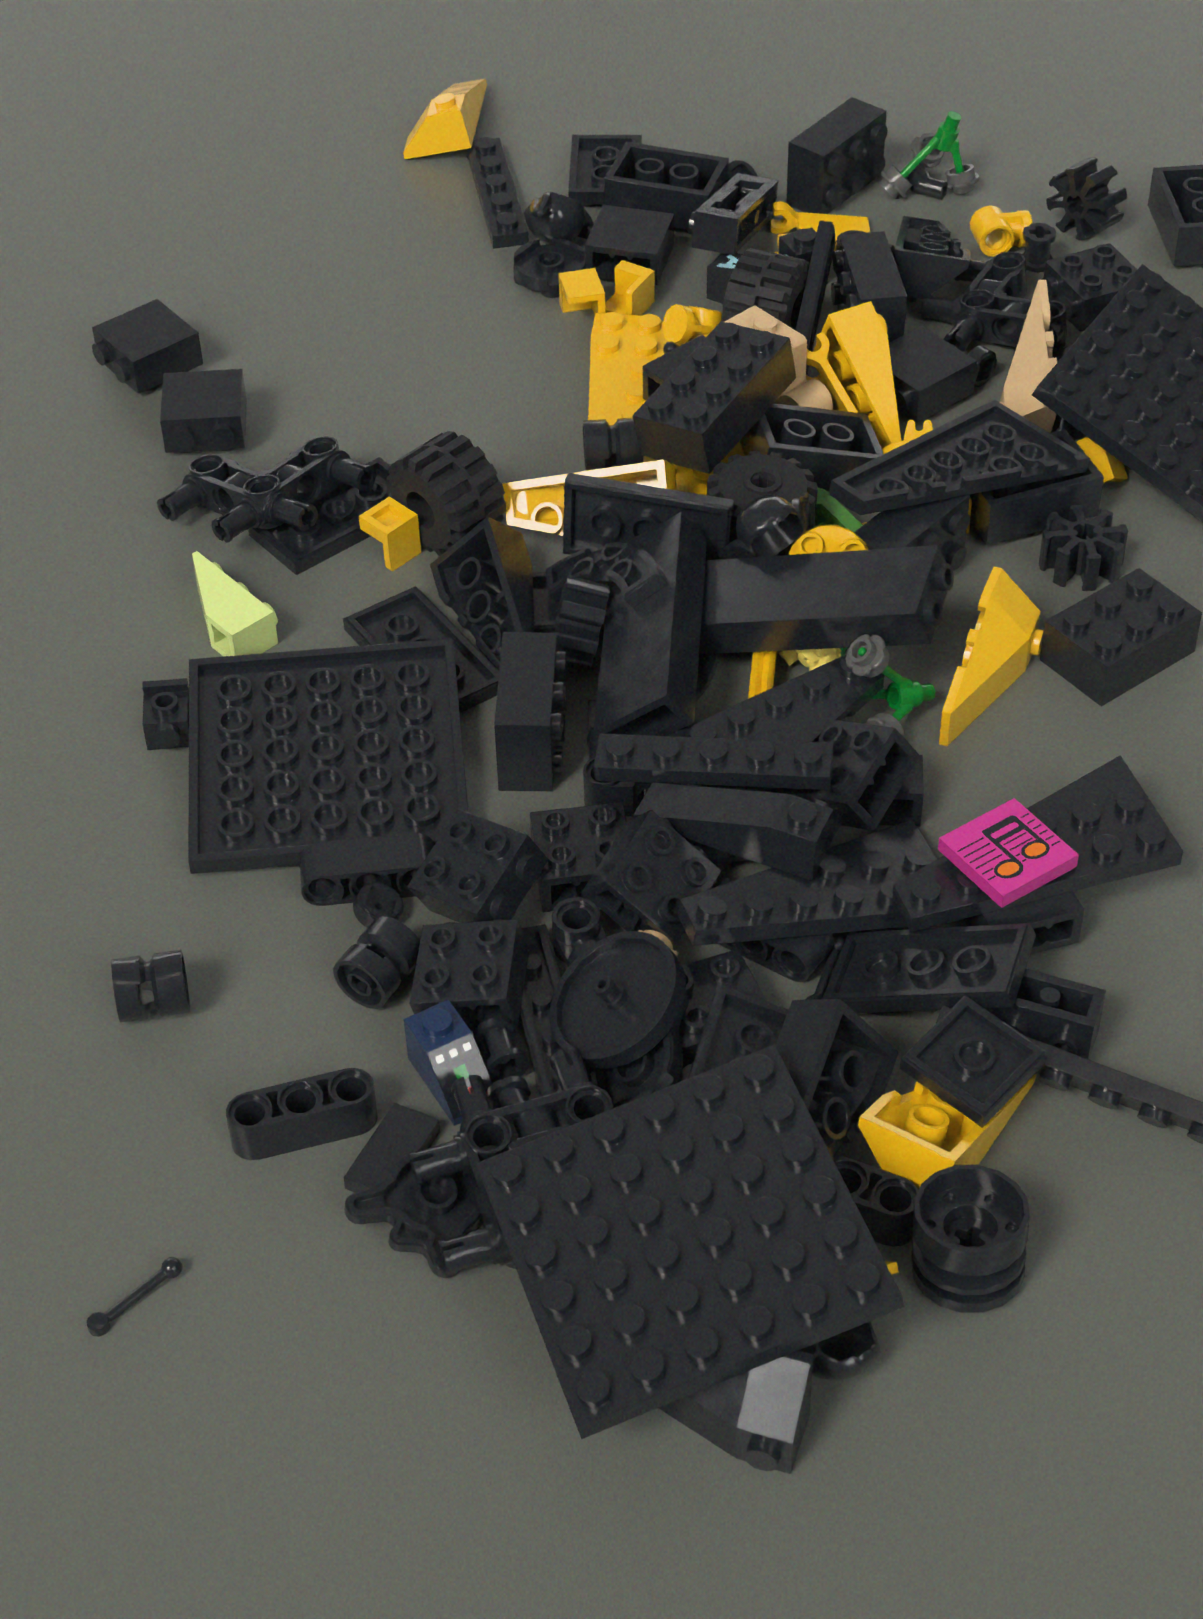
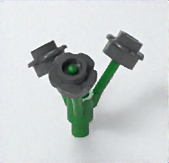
[880,111,979,198]
[846,634,936,736]

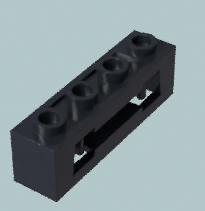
[688,173,779,255]

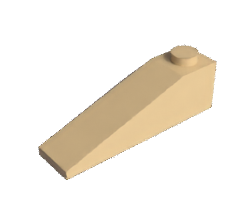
[1000,280,1057,433]

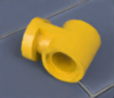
[969,205,1032,257]
[662,304,722,344]

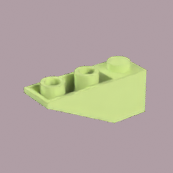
[192,551,278,656]

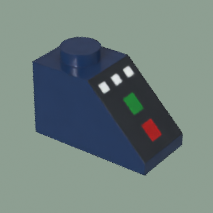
[403,1000,493,1126]

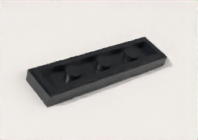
[796,220,836,375]

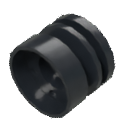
[911,1165,1030,1313]

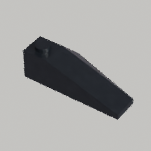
[893,216,971,302]
[430,517,534,670]

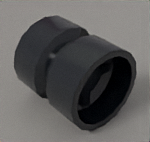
[583,418,644,471]
[333,916,420,1009]
[111,949,190,1022]

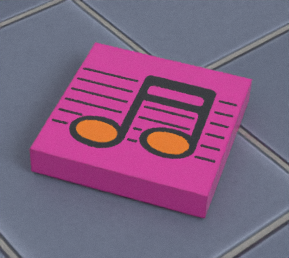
[938,798,1079,908]

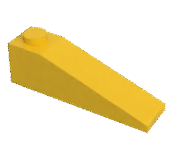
[403,78,487,159]
[813,301,901,449]

